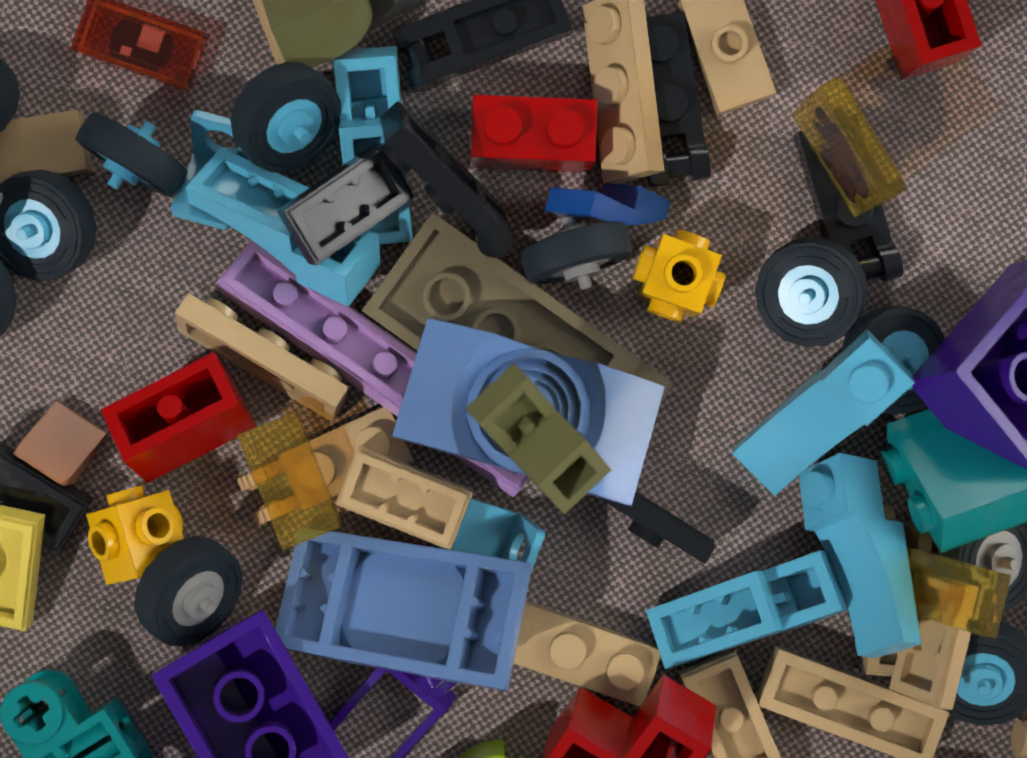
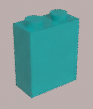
[881,409,1027,553]

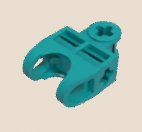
[0,669,153,758]

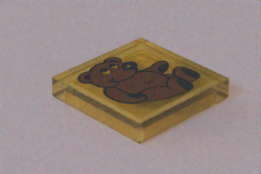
[792,76,906,217]

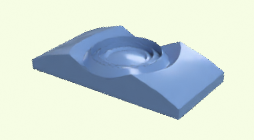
[392,318,665,506]
[275,526,532,691]

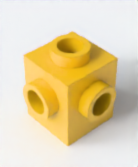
[632,230,726,323]
[86,485,184,585]

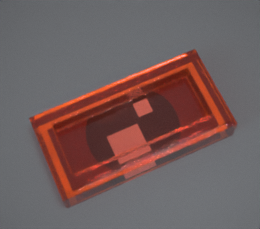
[70,0,209,93]

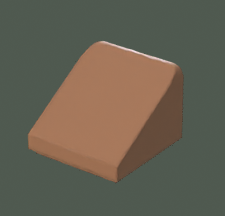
[13,401,109,486]

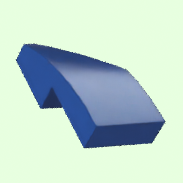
[545,183,671,225]

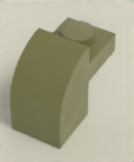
[262,0,372,68]
[465,363,611,515]

